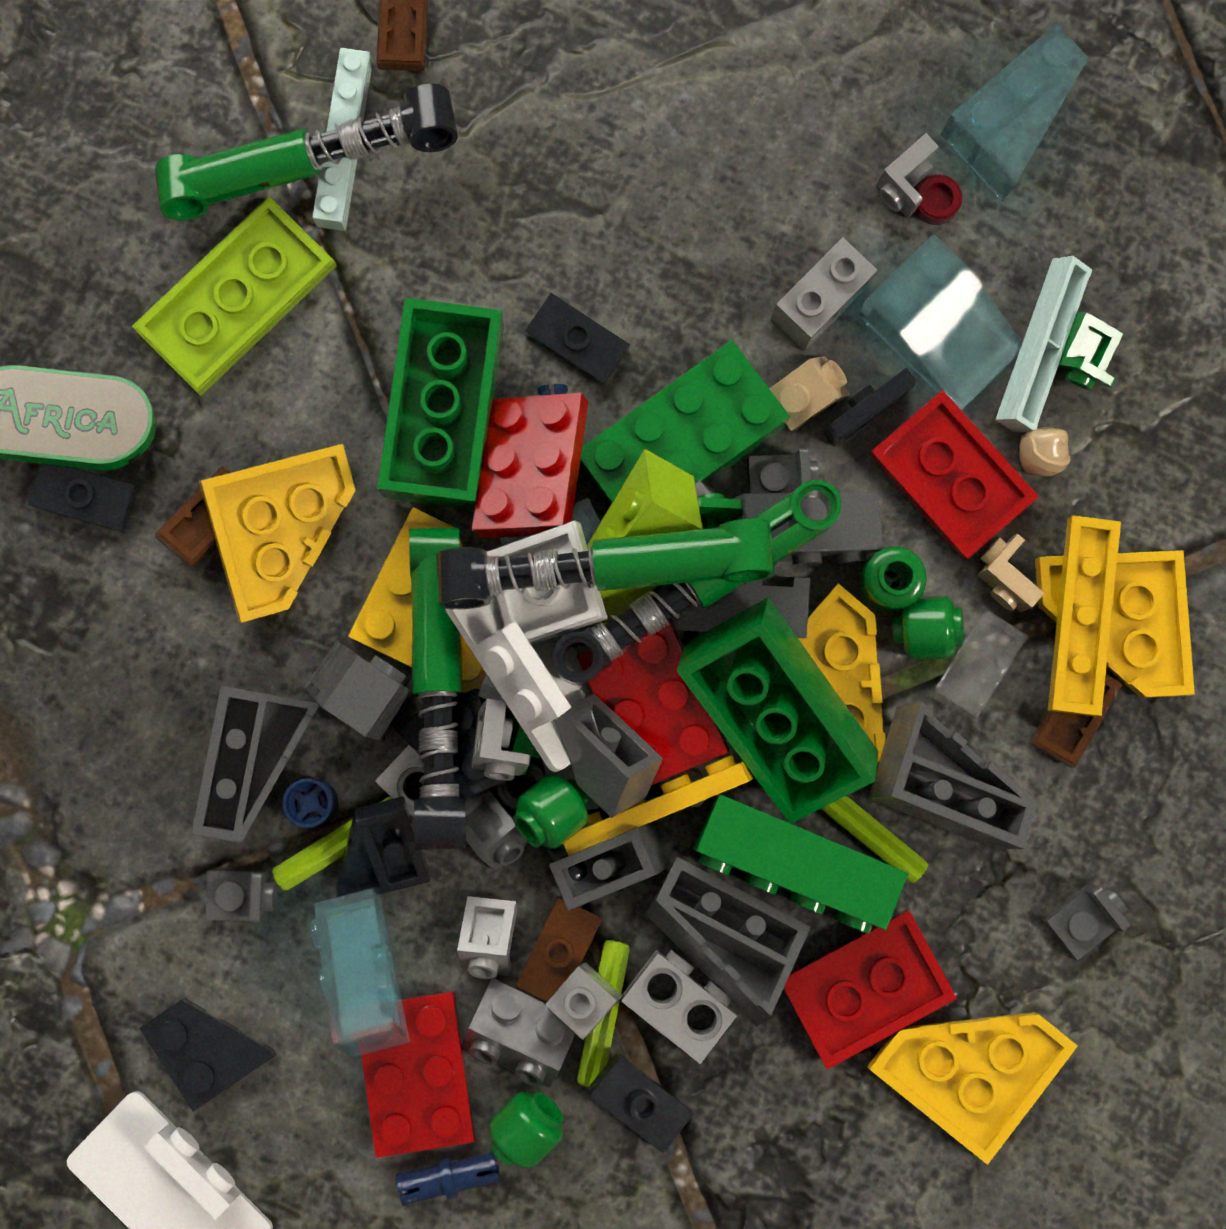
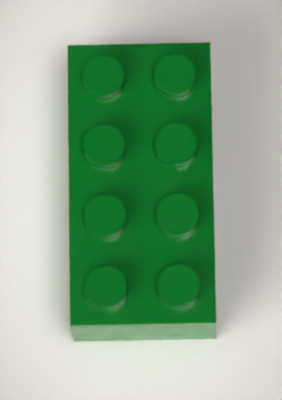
[377,297,504,510]
[579,340,790,508]
[677,597,878,824]
[691,794,909,934]

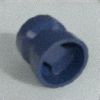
[283,779,338,828]

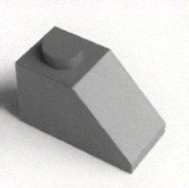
[556,694,663,818]
[549,821,671,911]

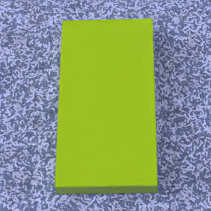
[132,196,337,396]

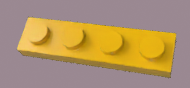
[1048,515,1121,717]
[563,755,755,856]

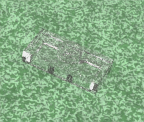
[933,610,1028,718]

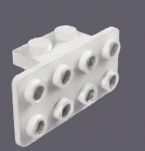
[446,596,593,772]
[67,1091,273,1229]

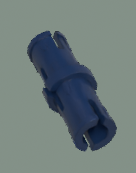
[396,1151,501,1206]

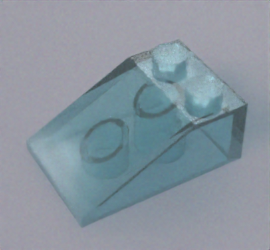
[858,234,1023,410]

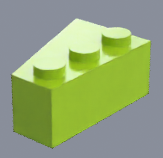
[587,449,703,625]

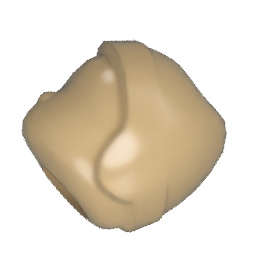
[1019,427,1071,476]

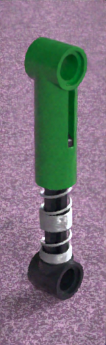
[155,83,458,221]
[553,480,842,686]
[436,519,775,610]
[409,528,466,850]

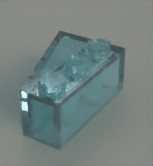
[940,23,1089,202]
[310,889,410,1057]

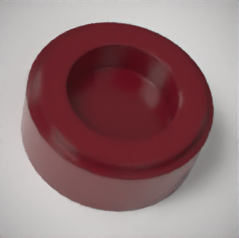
[915,174,962,225]

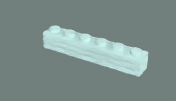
[313,48,373,231]
[996,256,1092,432]

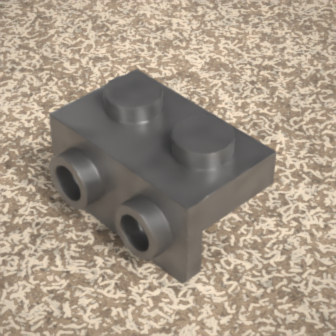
[461,978,575,1087]

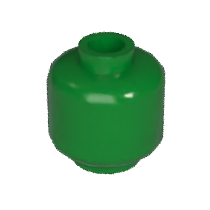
[859,546,927,612]
[893,596,964,660]
[513,774,588,849]
[489,1092,563,1168]

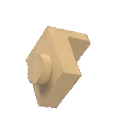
[769,356,850,431]
[978,534,1044,612]

